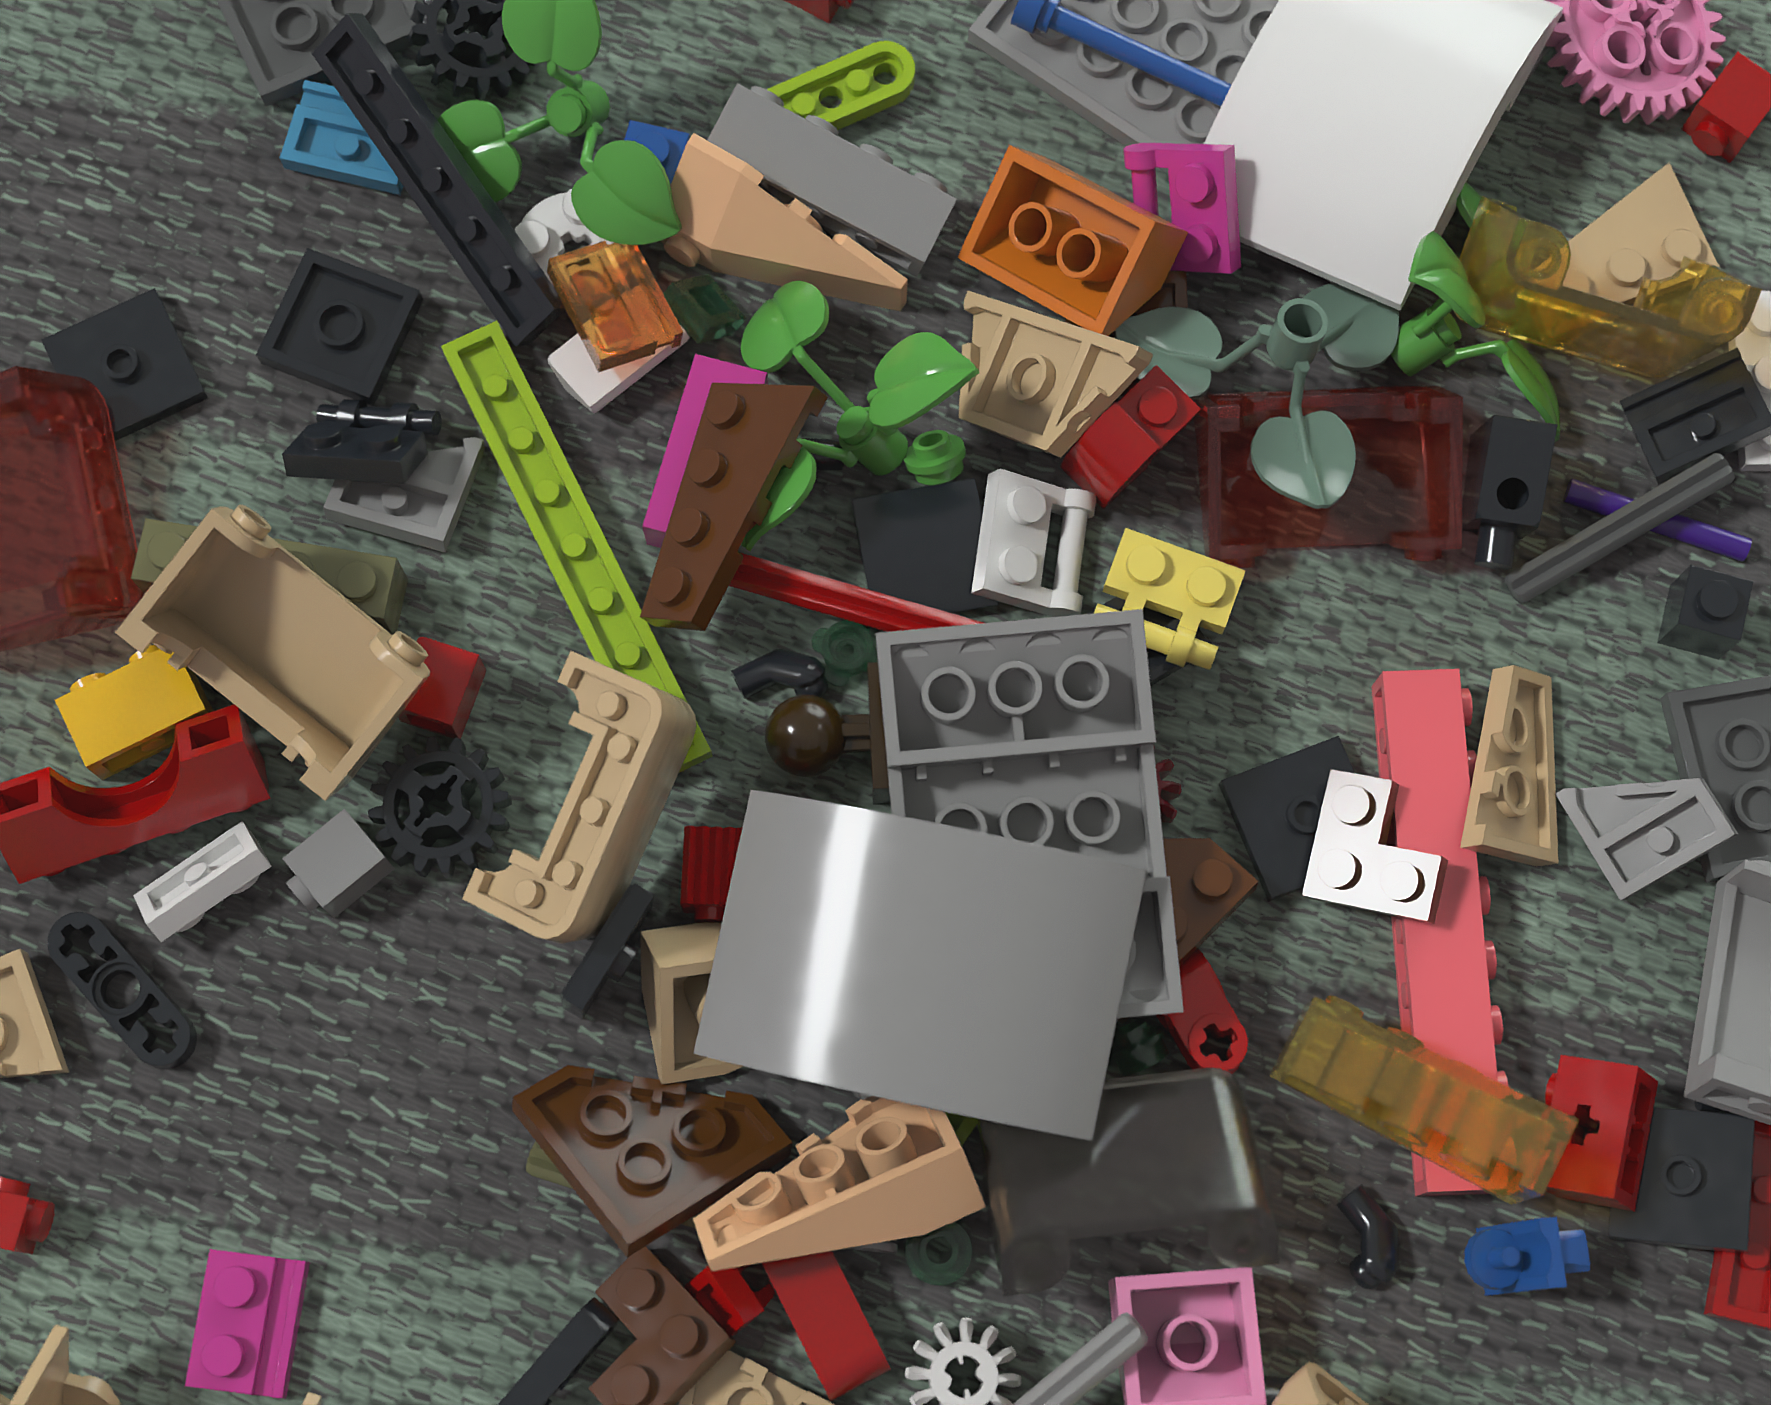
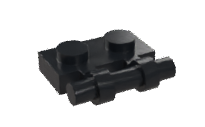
[282,399,442,484]

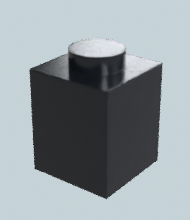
[1657,564,1754,660]

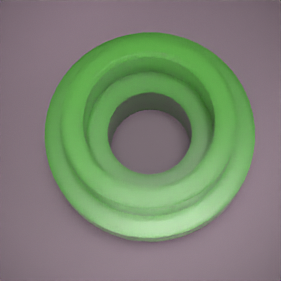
[904,430,966,485]

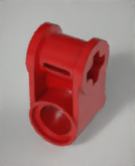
[1156,949,1248,1081]

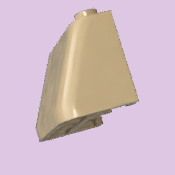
[115,504,430,801]
[462,651,696,943]

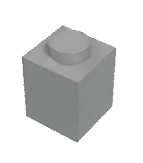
[282,808,395,918]

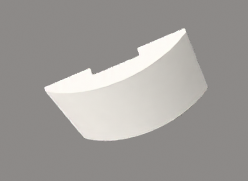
[1204,0,1563,311]

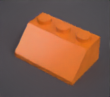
[957,145,1188,336]

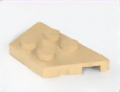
[959,291,1154,458]

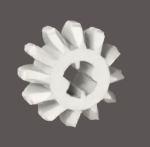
[905,1318,1021,1405]

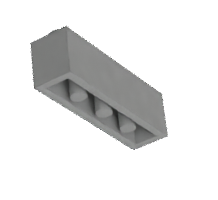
[707,83,957,277]

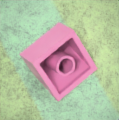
[1108,1267,1267,1405]

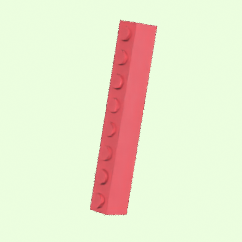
[1372,669,1516,1197]

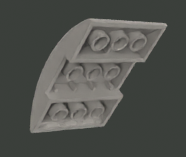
[876,609,1183,1018]
[693,790,1147,1141]

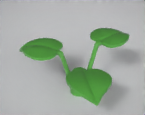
[437,0,682,245]
[1391,182,1560,442]
[741,281,980,551]

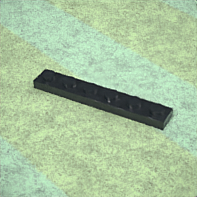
[311,13,568,347]

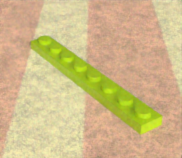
[441,321,713,773]

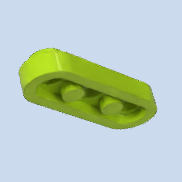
[767,41,915,130]

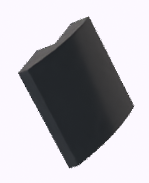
[851,478,998,613]

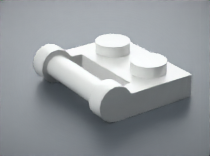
[971,468,1096,617]

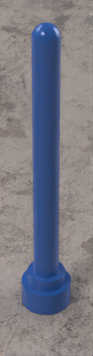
[1011,0,1232,107]

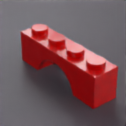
[0,704,270,884]

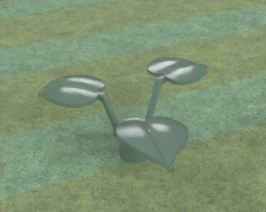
[1114,283,1399,509]

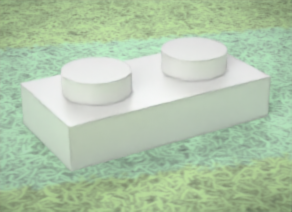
[133,821,272,942]

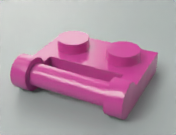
[1123,143,1241,274]

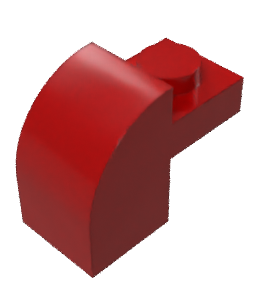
[1060,365,1201,509]

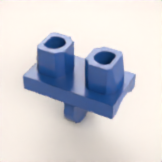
[1464,1217,1590,1296]

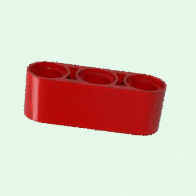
[762,1251,891,1401]

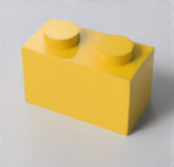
[55,645,213,780]

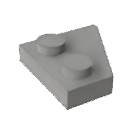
[323,437,485,553]

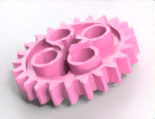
[1545,0,1726,124]

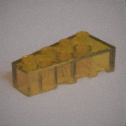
[1269,995,1579,1205]

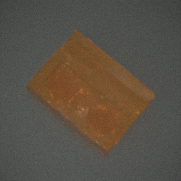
[547,241,683,373]

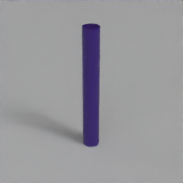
[1563,478,1752,562]

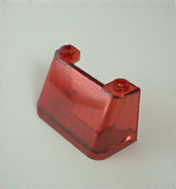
[0,366,145,652]
[1194,385,1463,569]

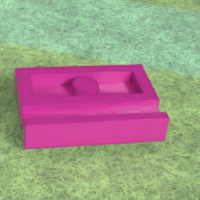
[185,1249,310,1399]

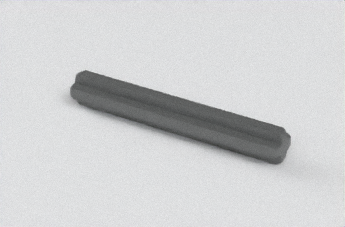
[1504,453,1735,604]

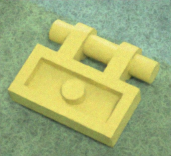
[1094,528,1246,670]

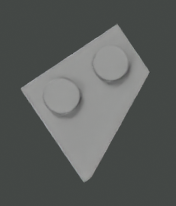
[1556,778,1739,901]

